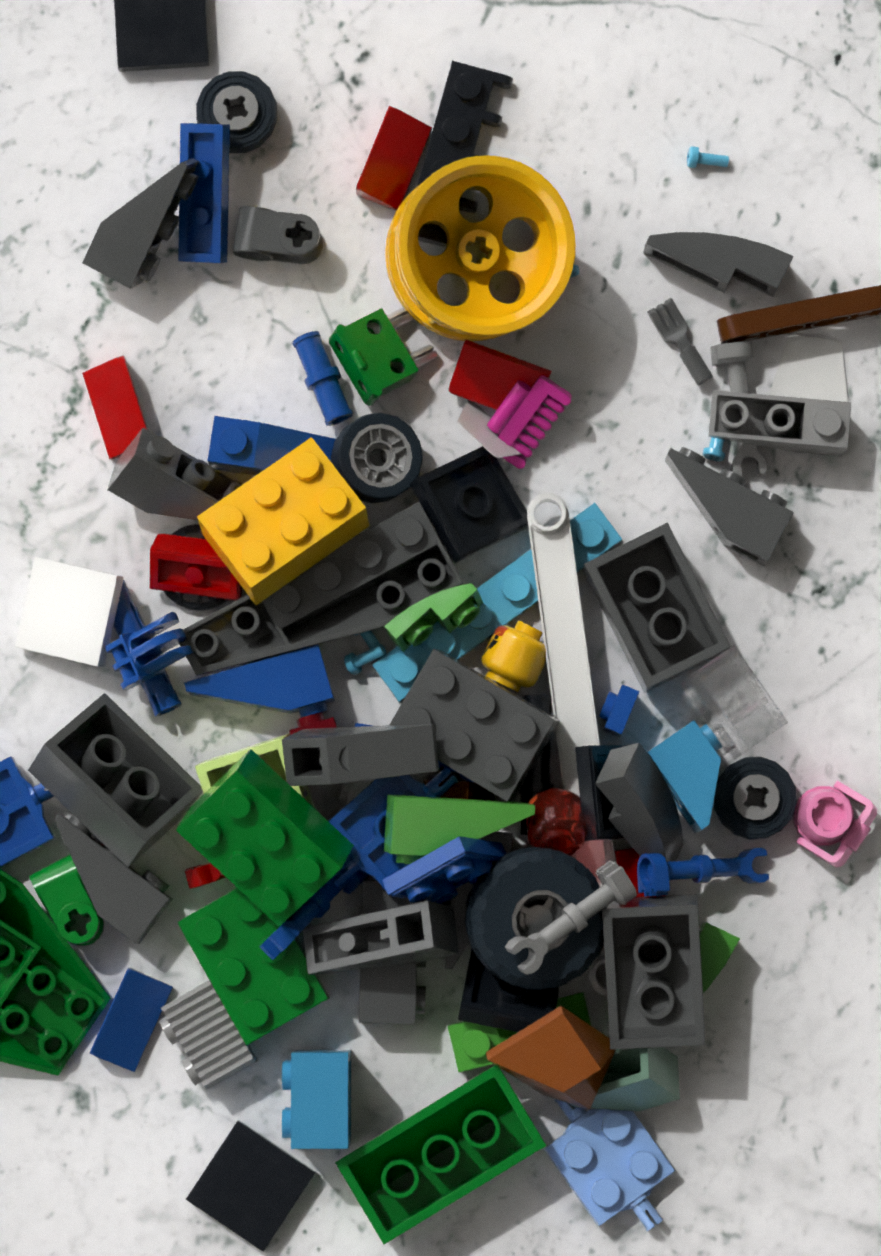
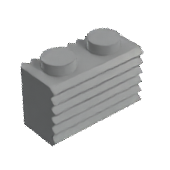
[159,980,258,1090]

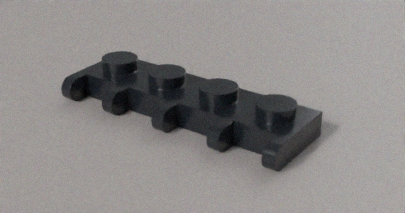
[417,60,513,248]

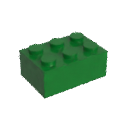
[176,749,354,927]
[177,888,330,1046]

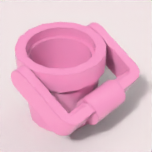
[793,781,877,867]

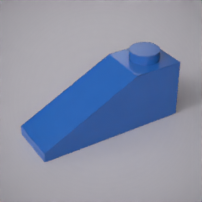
[207,416,336,476]
[184,644,335,718]

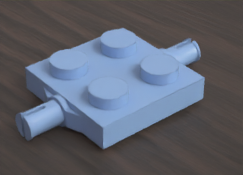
[543,1099,675,1231]

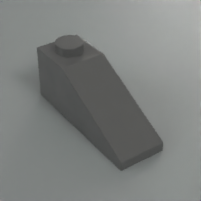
[303,901,459,975]

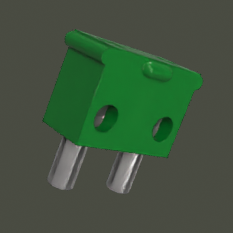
[329,307,437,406]

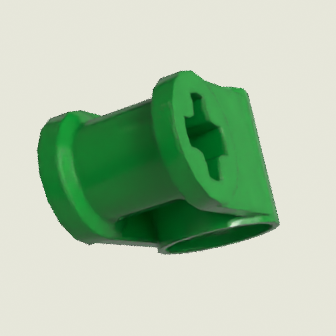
[29,854,104,946]

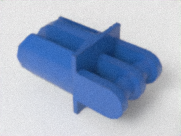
[105,612,193,690]

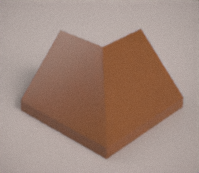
[486,1006,616,1110]

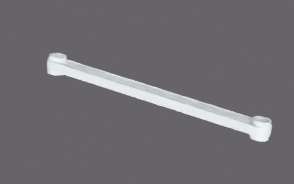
[527,493,616,996]

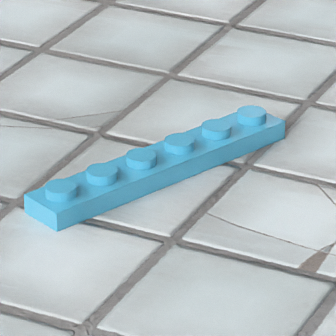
[372,503,622,703]

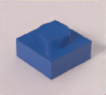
[599,684,640,737]

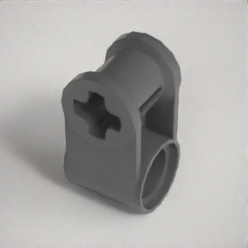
[233,206,323,264]

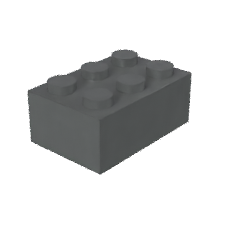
[582,522,731,693]
[389,649,560,802]
[28,693,203,867]

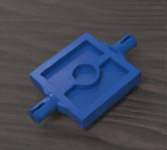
[0,756,56,868]
[328,767,458,893]

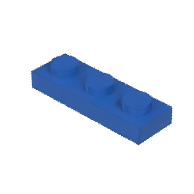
[178,123,230,263]

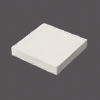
[15,557,124,667]

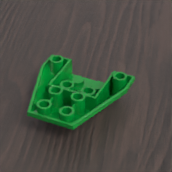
[0,869,111,1076]

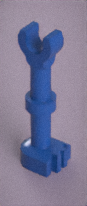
[637,848,769,897]
[260,868,368,960]

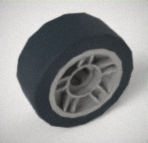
[331,413,423,504]

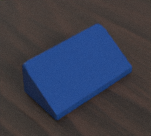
[90,968,173,1072]

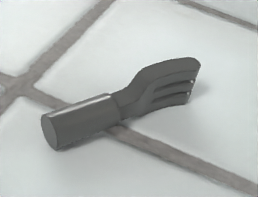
[647,298,713,385]

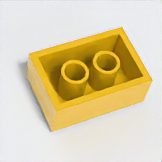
[197,437,369,605]

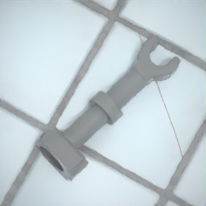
[710,341,767,476]
[505,860,637,975]

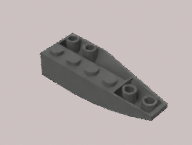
[179,502,464,676]

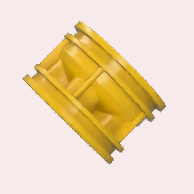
[385,155,576,342]

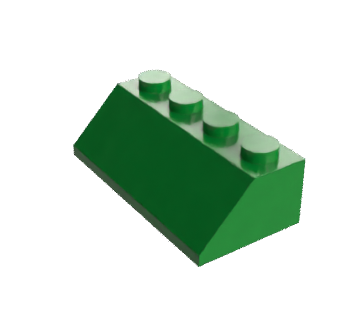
[335,1065,546,1245]

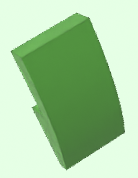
[384,583,483,652]

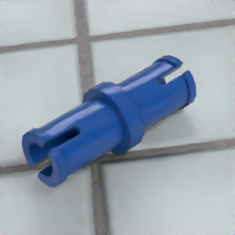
[292,331,353,426]

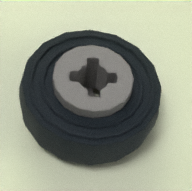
[196,71,277,153]
[714,757,797,840]

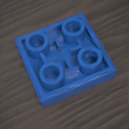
[382,836,506,904]

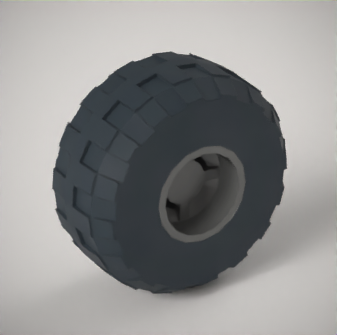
[465,847,604,990]

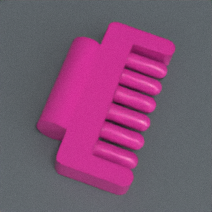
[487,375,572,469]

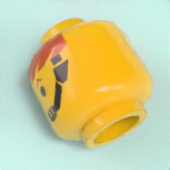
[481,620,546,692]

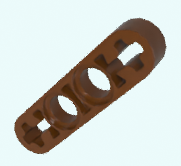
[716,285,881,344]

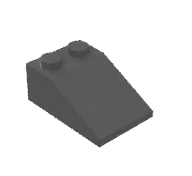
[602,894,705,1049]

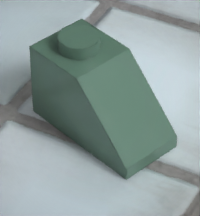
[571,1047,680,1112]

